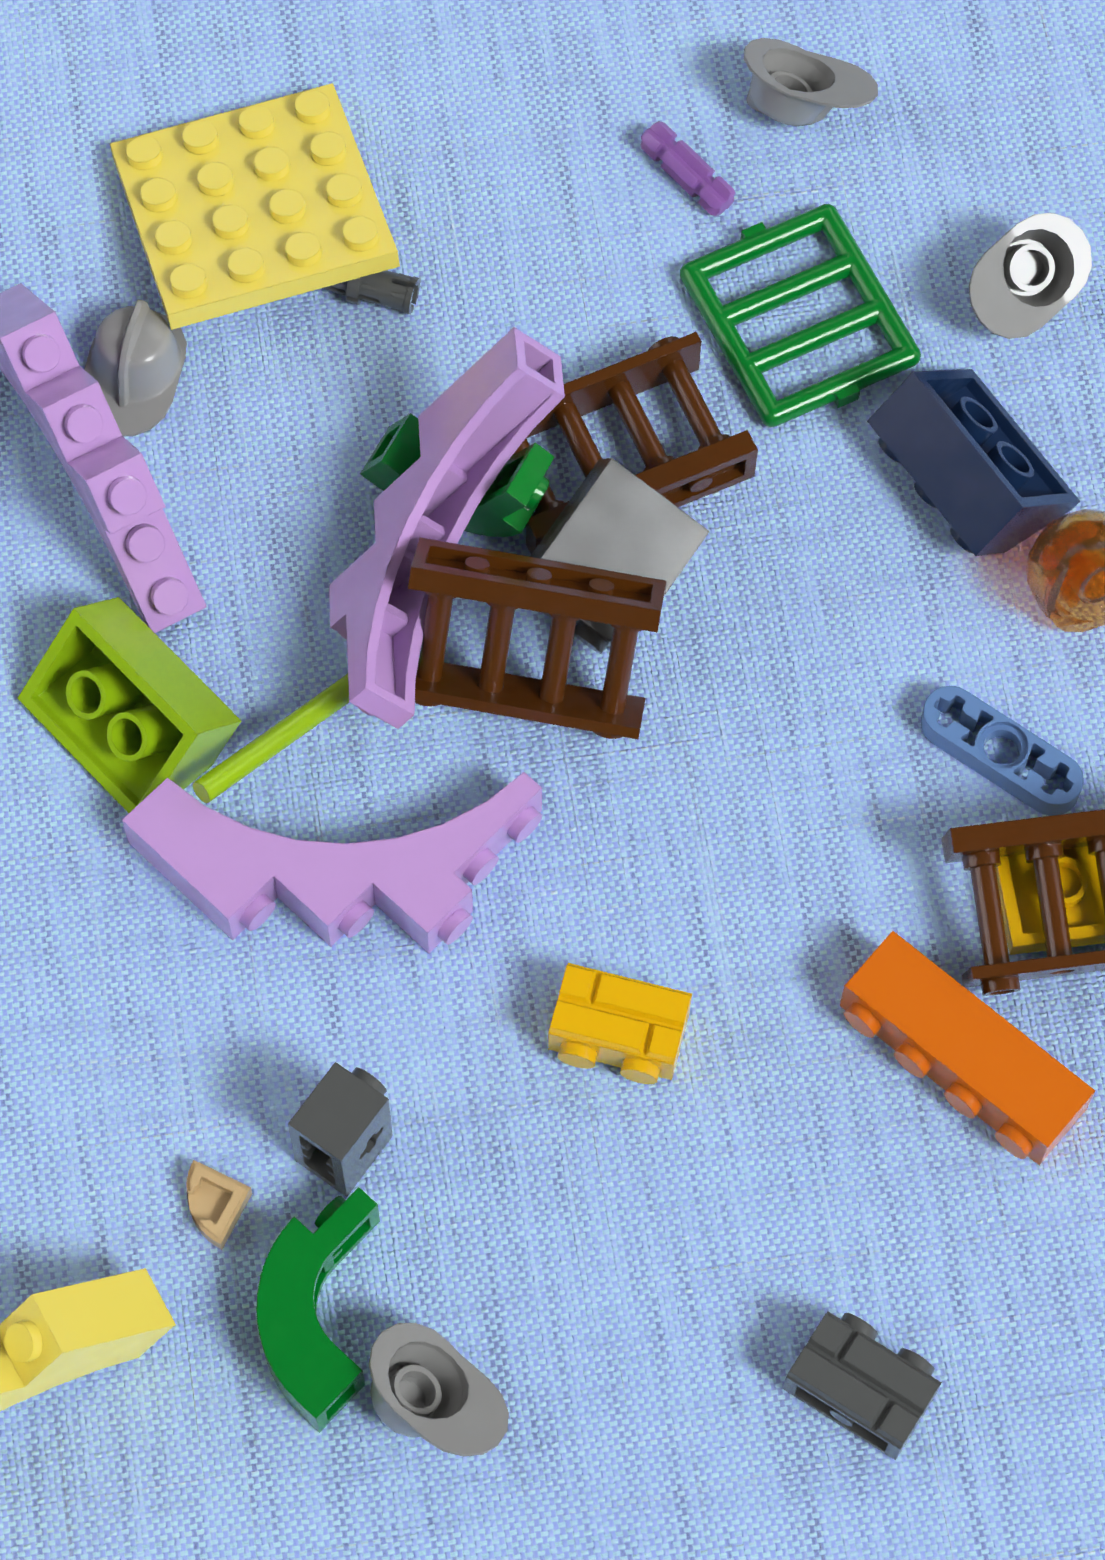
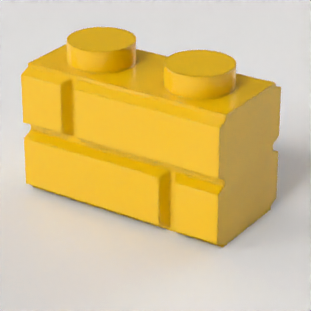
[548,963,692,1084]

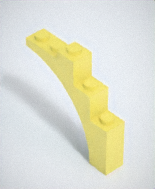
[0,1268,176,1412]

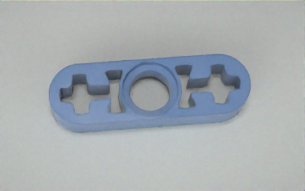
[921,686,1084,816]

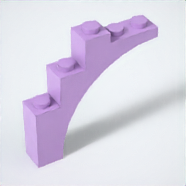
[0,283,207,633]
[329,327,565,729]
[122,772,542,953]

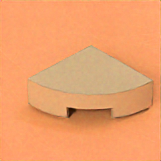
[186,1160,253,1250]

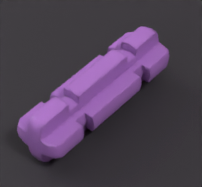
[640,121,735,216]

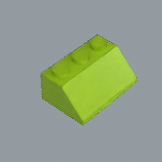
[17,597,241,813]

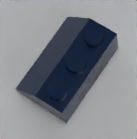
[867,369,1080,556]

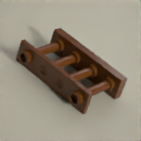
[513,332,758,554]
[408,537,666,739]
[941,809,1105,996]

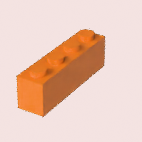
[840,931,1095,1166]

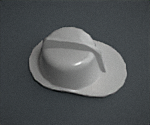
[744,38,878,126]
[969,213,1092,339]
[84,299,187,437]
[369,1323,509,1457]

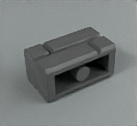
[783,1311,942,1460]

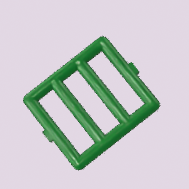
[680,204,921,427]

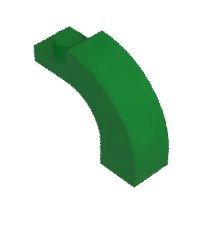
[360,413,555,537]
[256,1187,380,1433]

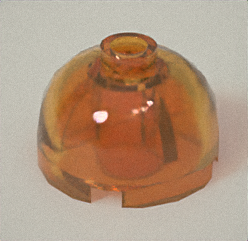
[1026,509,1105,632]

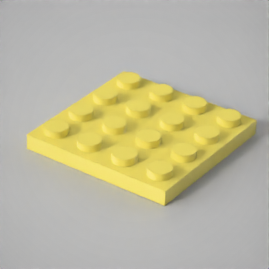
[110,83,400,330]

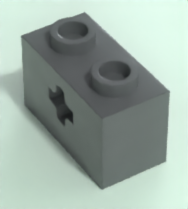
[288,1062,393,1197]

